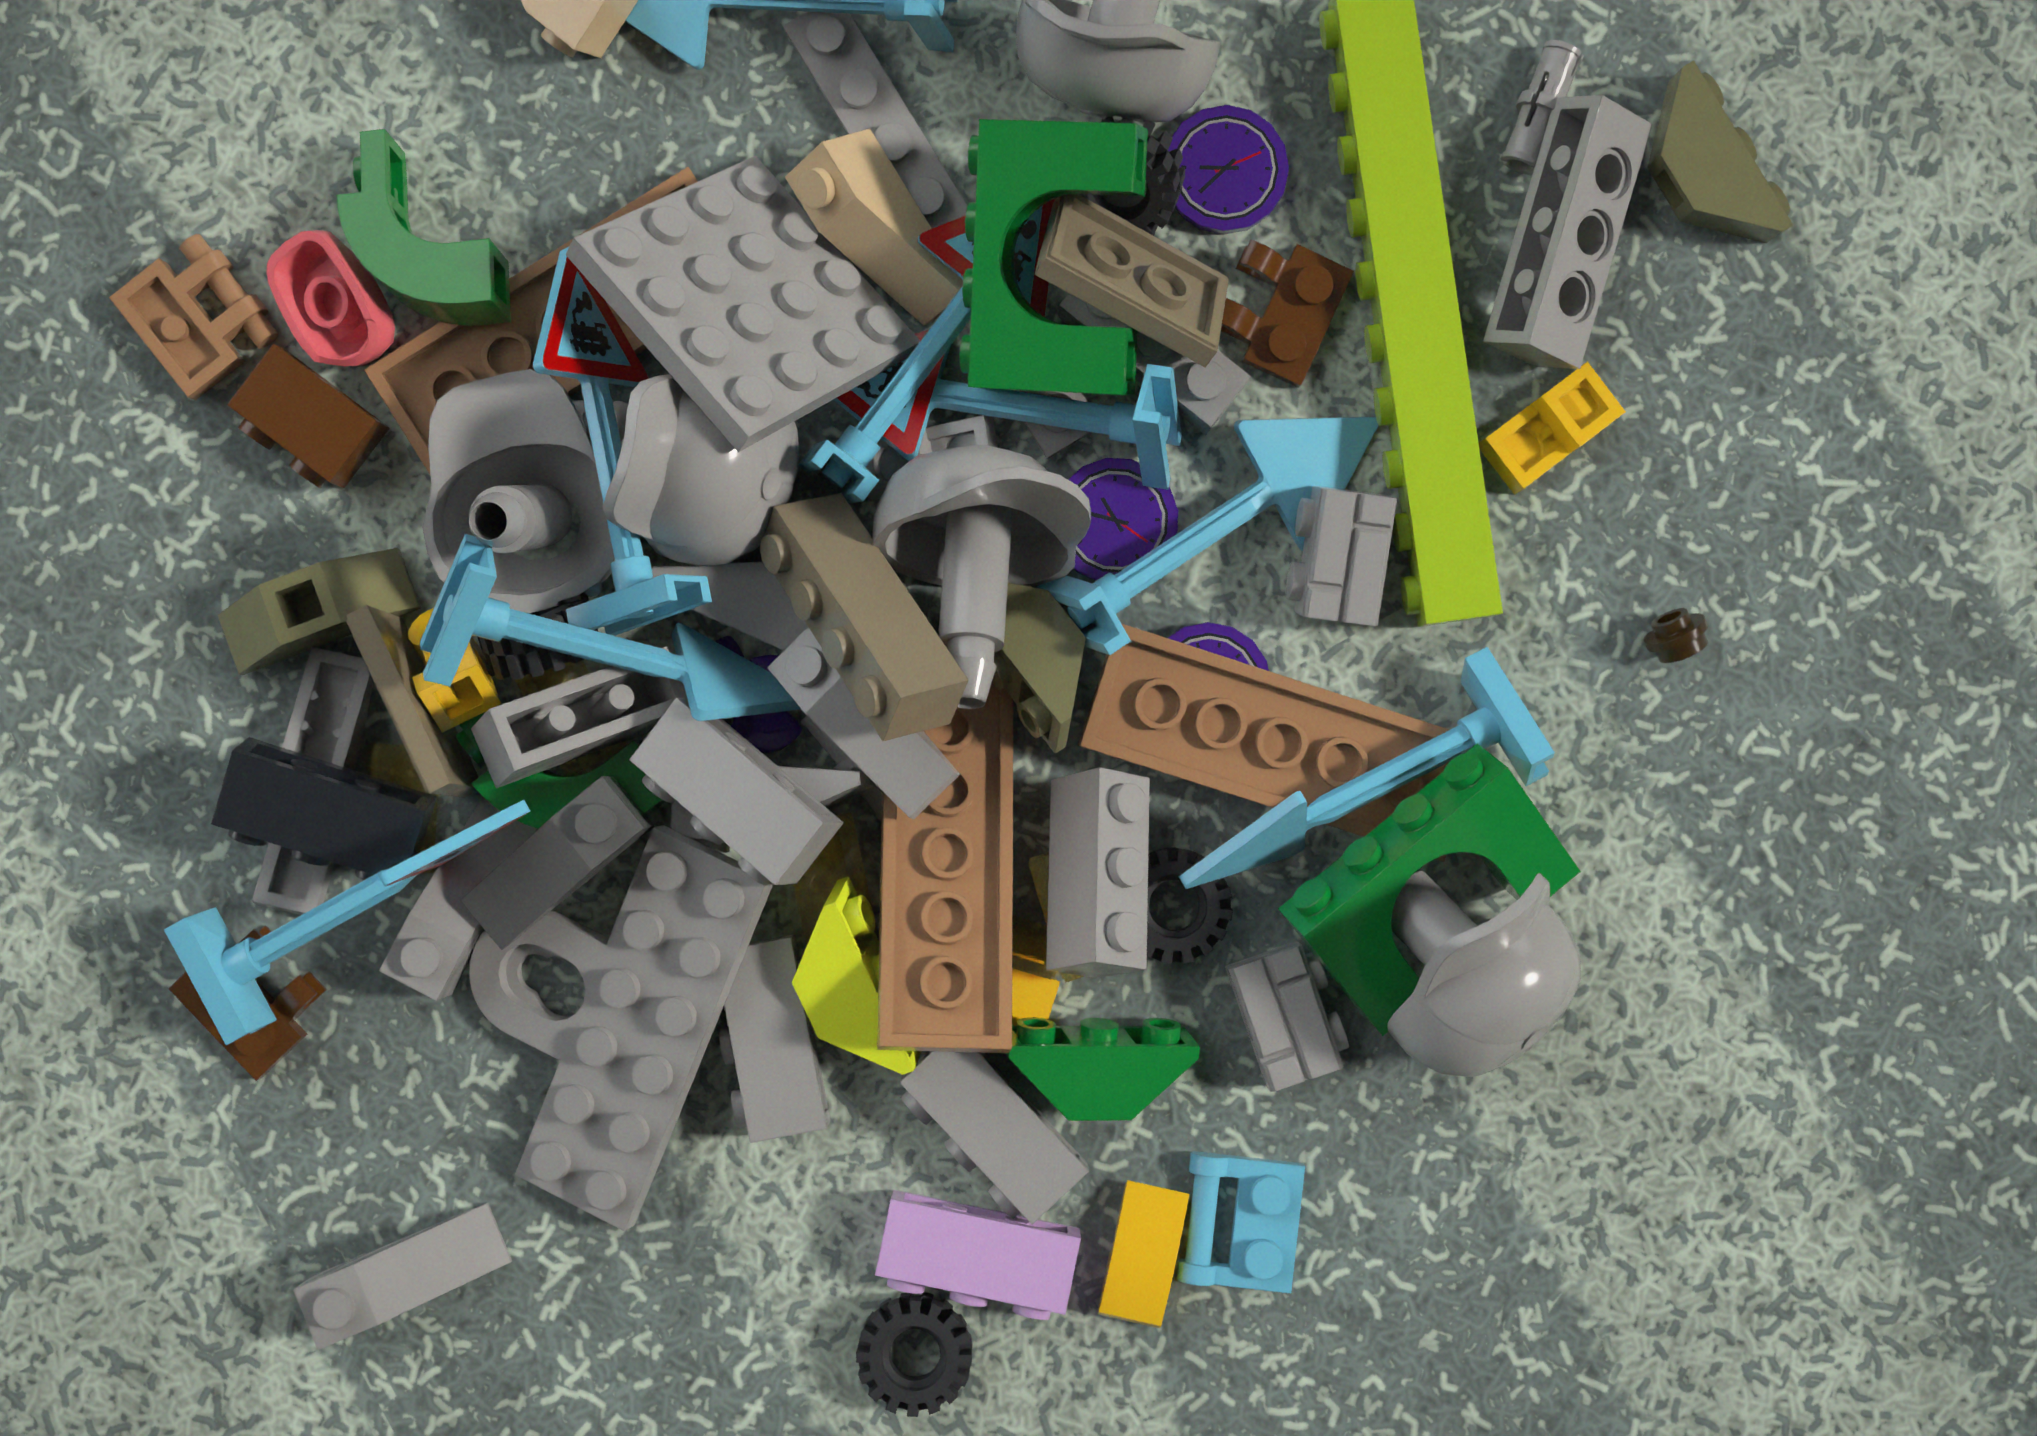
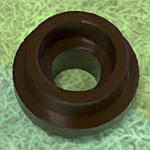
[1643,608,1708,663]

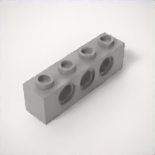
[1483,95,1652,369]

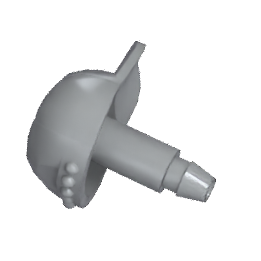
[1016,0,1221,124]
[422,369,615,615]
[572,374,799,566]
[873,445,1091,709]
[1388,871,1581,1077]

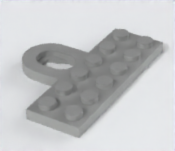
[469,825,773,1231]

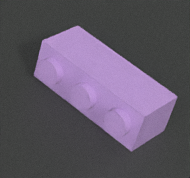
[875,1190,1081,1320]

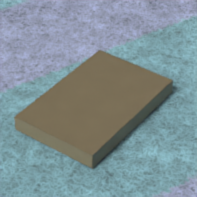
[1035,194,1229,368]
[346,605,479,798]

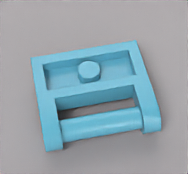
[1177,1151,1305,1293]

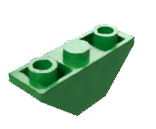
[1006,1017,1200,1121]

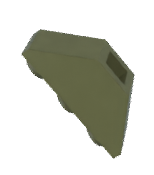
[1647,60,1793,243]
[218,548,421,675]
[991,583,1086,753]

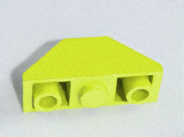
[792,876,922,1075]

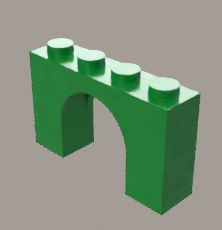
[960,119,1148,395]
[1278,743,1581,1036]

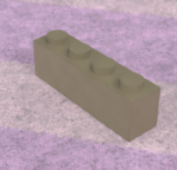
[759,493,969,741]

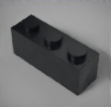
[211,737,437,880]

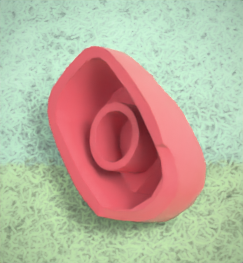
[267,230,395,367]

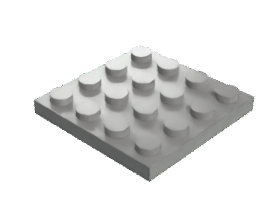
[565,156,920,452]

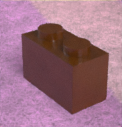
[227,344,390,488]

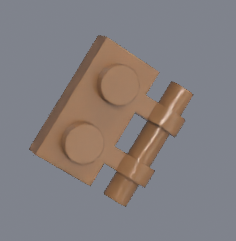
[109,234,279,401]

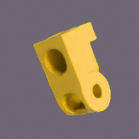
[408,608,501,733]

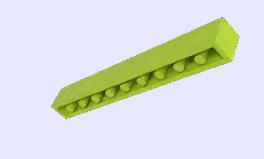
[1319,0,1503,627]

